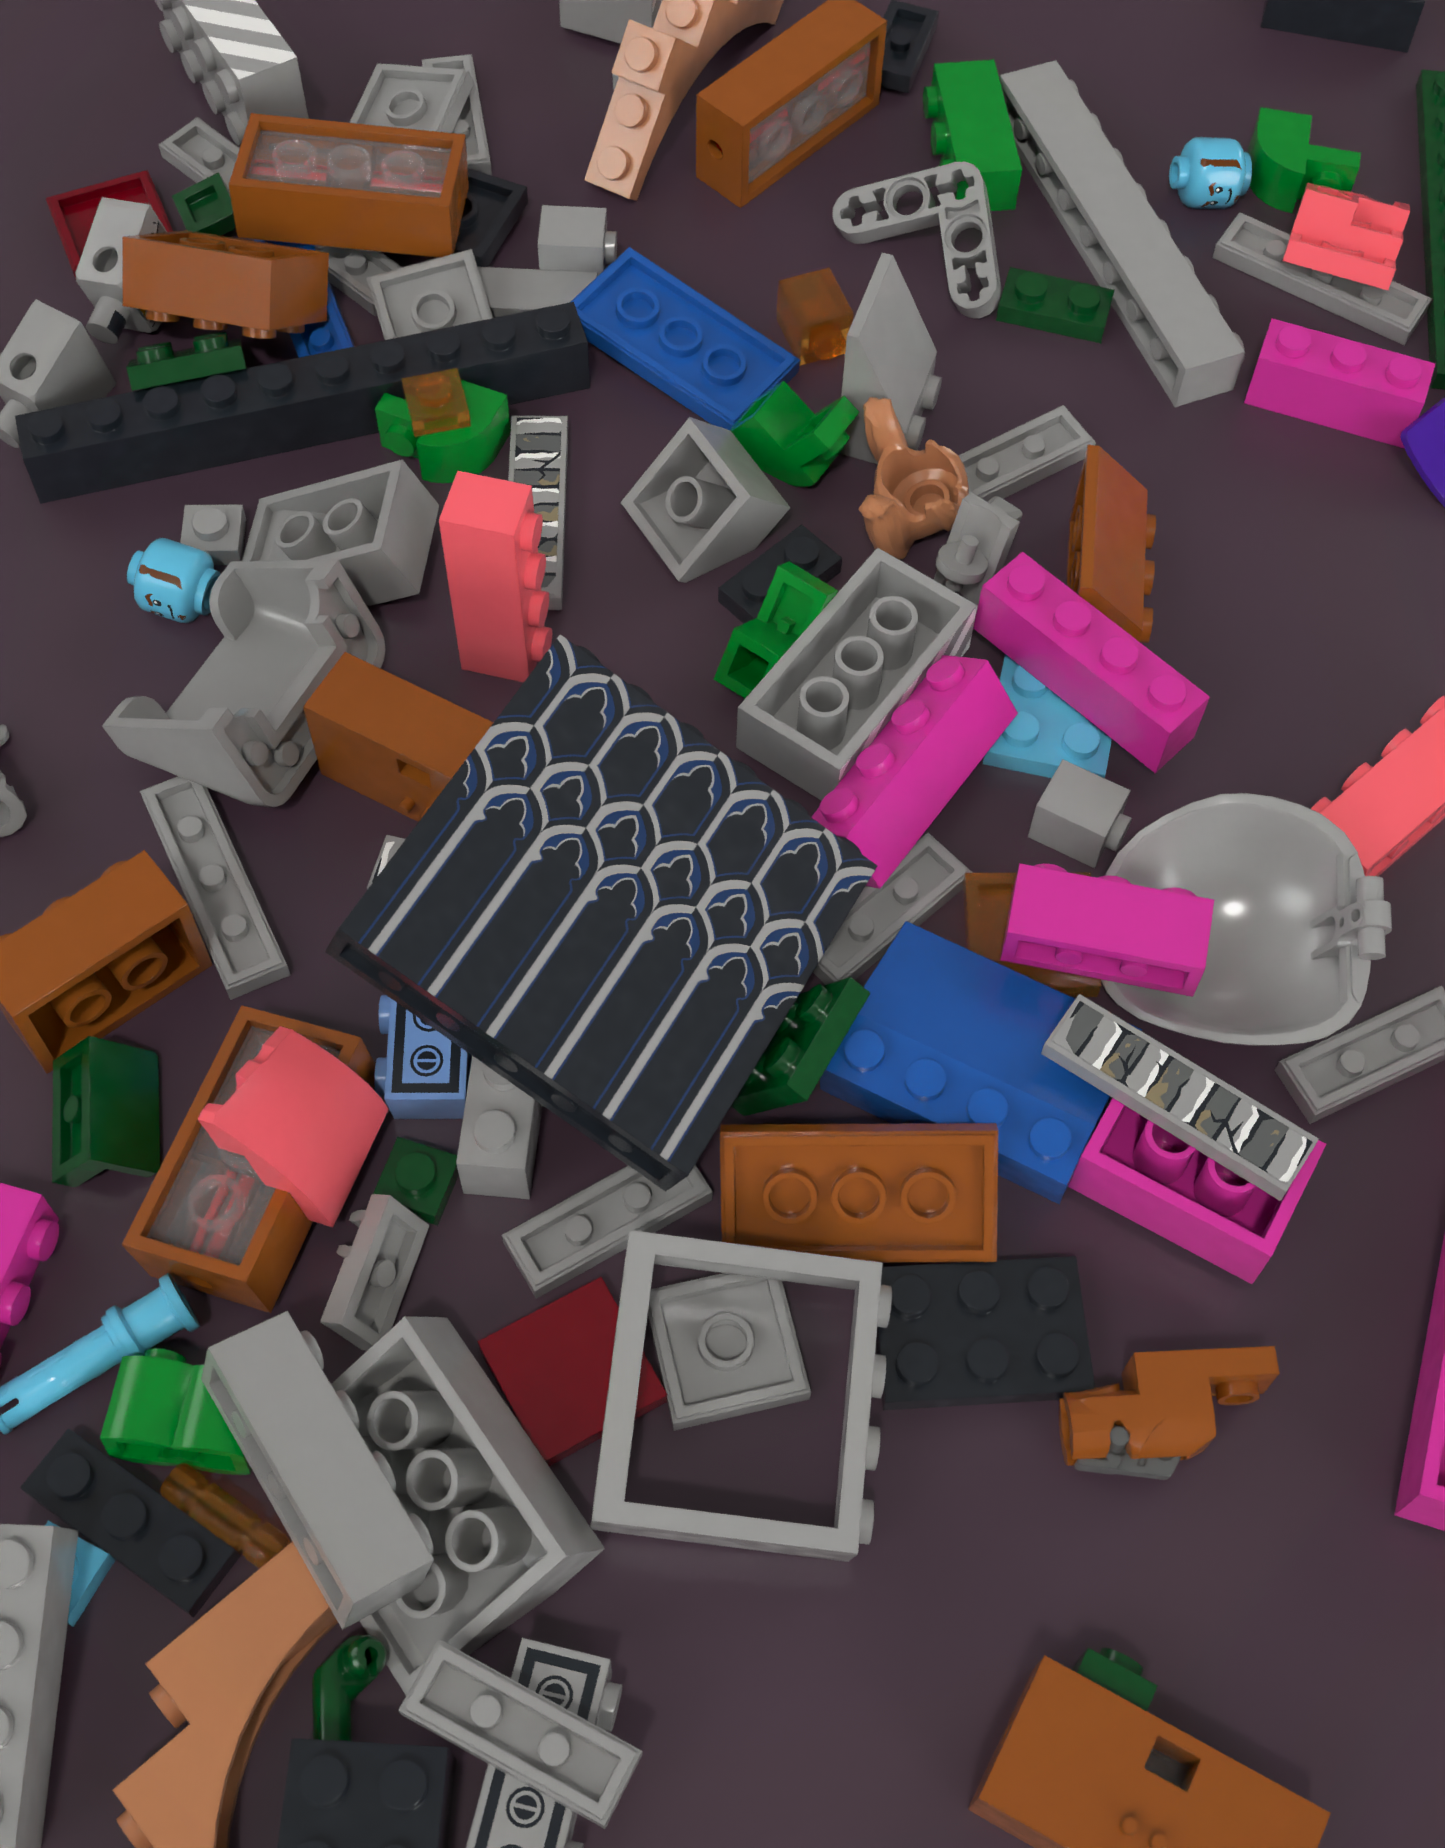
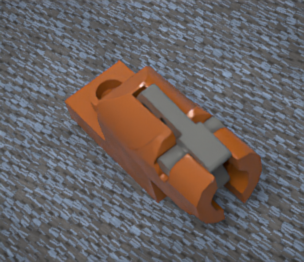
[1059,1346,1280,1480]

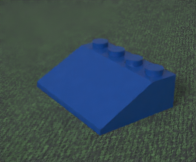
[820,921,1142,1204]

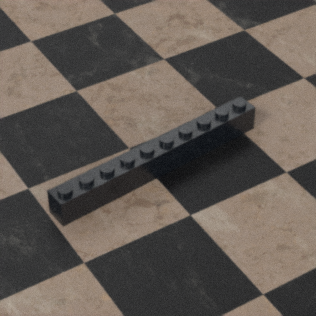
[15,302,590,504]

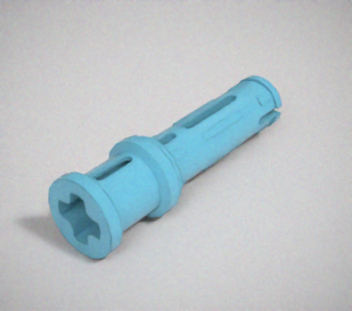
[0,1273,200,1435]

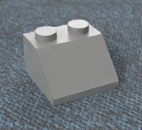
[620,417,790,583]

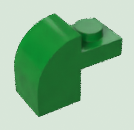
[1248,107,1361,213]
[375,378,511,483]
[730,381,860,487]
[714,561,838,698]

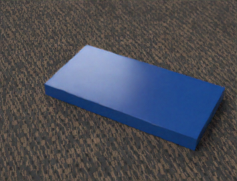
[570,247,801,430]

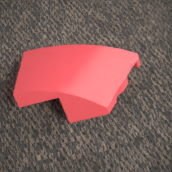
[1282,183,1410,290]
[198,1026,389,1228]

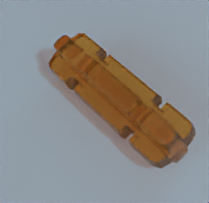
[160,1463,290,1569]

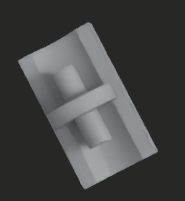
[934,492,1023,608]

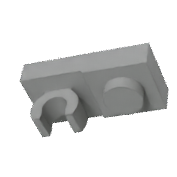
[320,1194,430,1351]

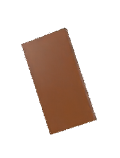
[720,1123,998,1262]

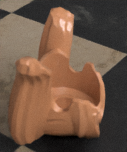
[859,397,969,560]

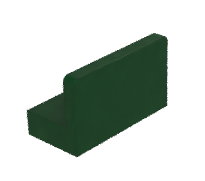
[52,1036,160,1188]

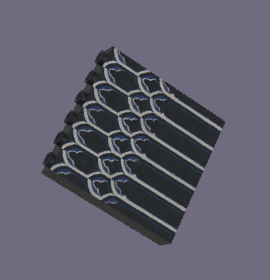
[325,634,877,1192]

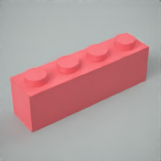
[439,471,552,682]
[1311,695,1445,876]

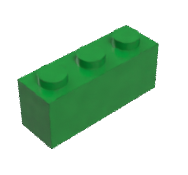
[923,59,1022,211]

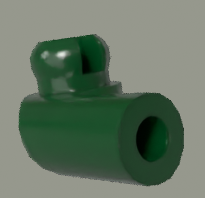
[312,1635,387,1742]

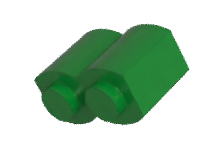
[100,1349,252,1475]

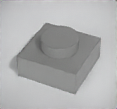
[180,505,246,565]

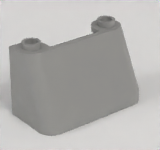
[102,559,385,807]

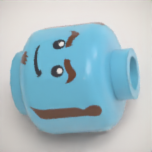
[1169,137,1252,209]
[127,538,221,623]

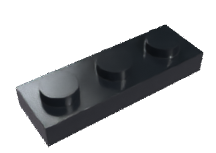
[20,1428,240,1618]

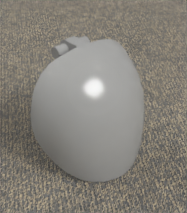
[1101,793,1392,1046]

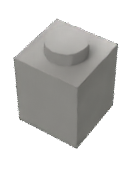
[538,205,617,276]
[1028,759,1132,868]

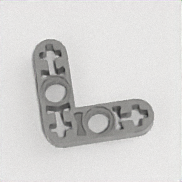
[832,161,1002,319]

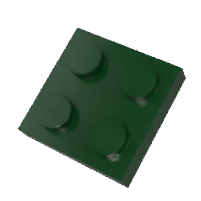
[126,331,246,391]
[731,977,870,1117]

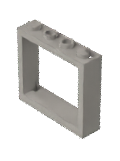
[590,1230,892,1562]

